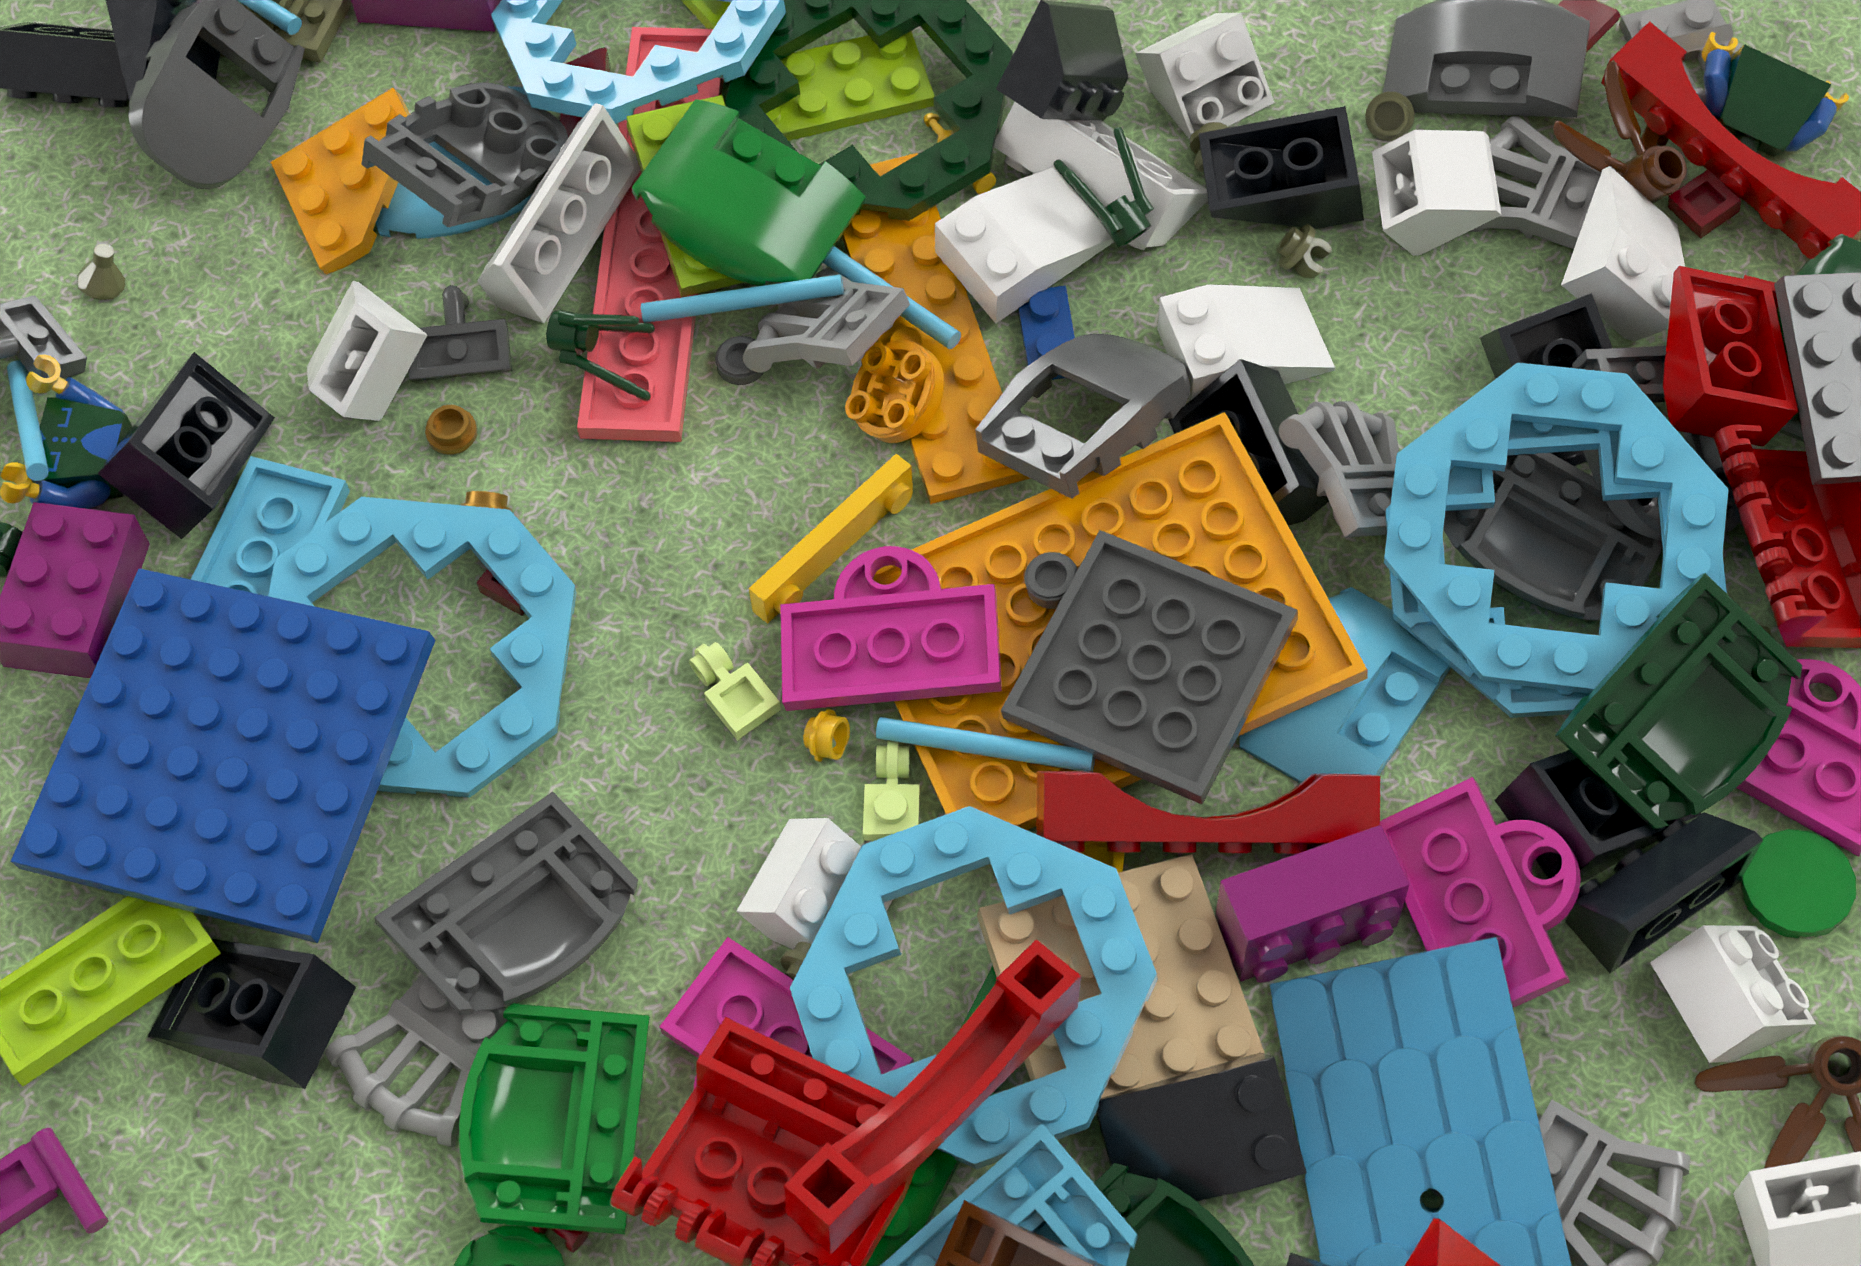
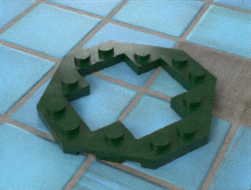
[724,0,1013,221]

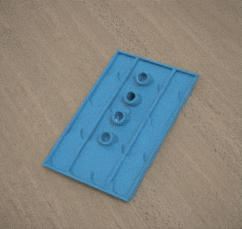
[1270,937,1572,1266]

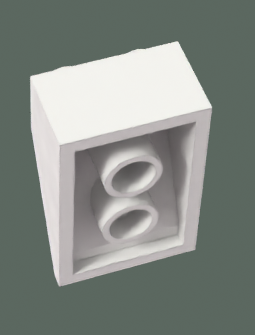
[935,166,1114,323]
[1561,166,1685,342]
[1157,285,1335,402]

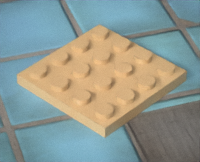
[977,854,1265,1116]

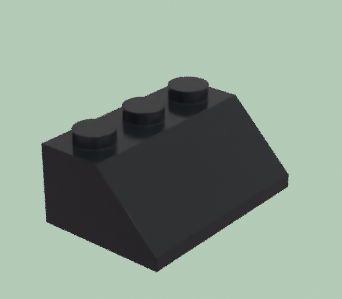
[996,0,1129,121]
[0,22,129,108]
[1168,359,1329,526]
[1565,812,1763,974]

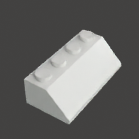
[994,102,1208,250]
[477,103,640,323]

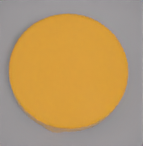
[845,340,944,443]

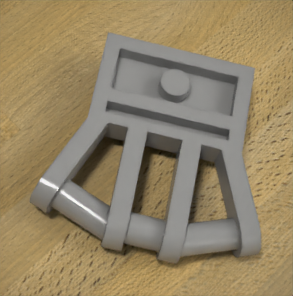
[1619,0,1741,106]
[1471,116,1616,249]
[743,267,910,373]
[1279,401,1399,538]
[325,974,508,1147]
[1539,1099,1690,1266]

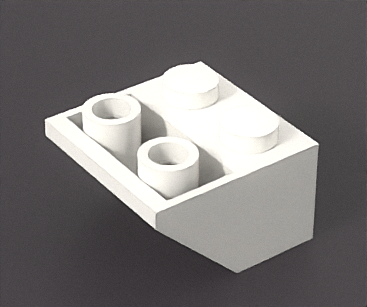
[1136,13,1275,139]
[1372,130,1502,256]
[307,281,427,421]
[736,818,893,976]
[1650,925,1816,1063]
[1733,1151,1861,1266]

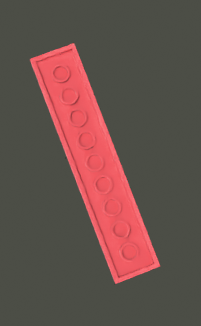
[577,27,724,442]

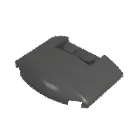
[1383,0,1590,118]
[1443,453,1663,620]
[374,792,638,1015]

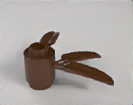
[1553,60,1687,204]
[1694,1035,1861,1169]

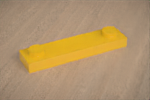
[749,454,913,624]

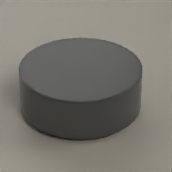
[715,336,764,385]
[1024,552,1077,609]

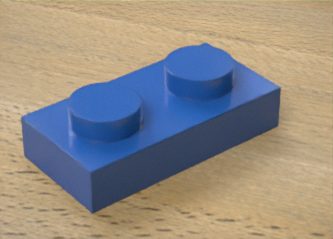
[1018,285,1075,380]

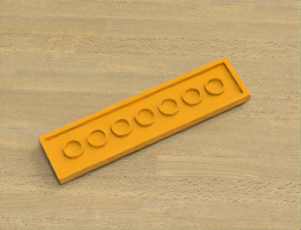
[842,153,1030,504]

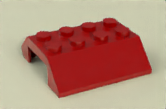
[1713,424,1861,648]
[610,1017,915,1266]

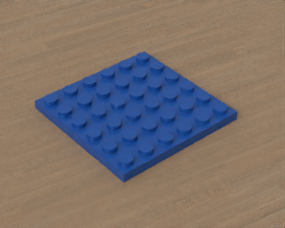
[10,568,436,943]

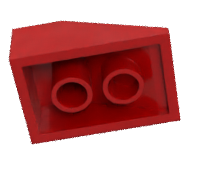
[1663,266,1798,447]

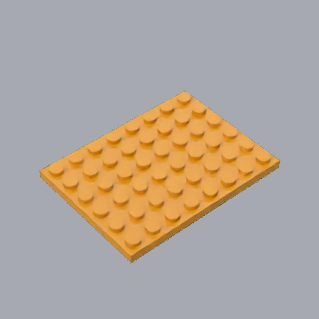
[873,412,1367,830]

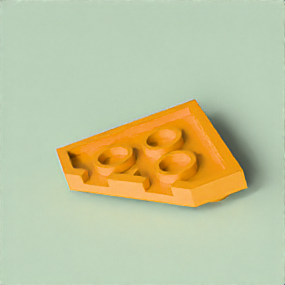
[270,87,410,275]

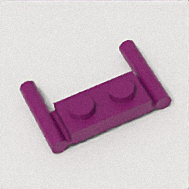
[0,1127,108,1235]

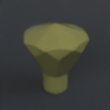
[77,244,125,300]

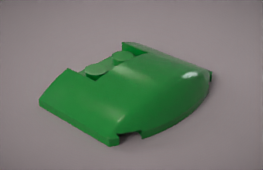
[632,99,866,286]
[459,1003,650,1235]

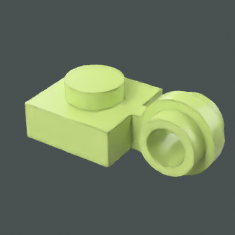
[689,642,781,741]
[863,740,920,841]

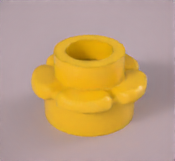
[803,709,850,762]

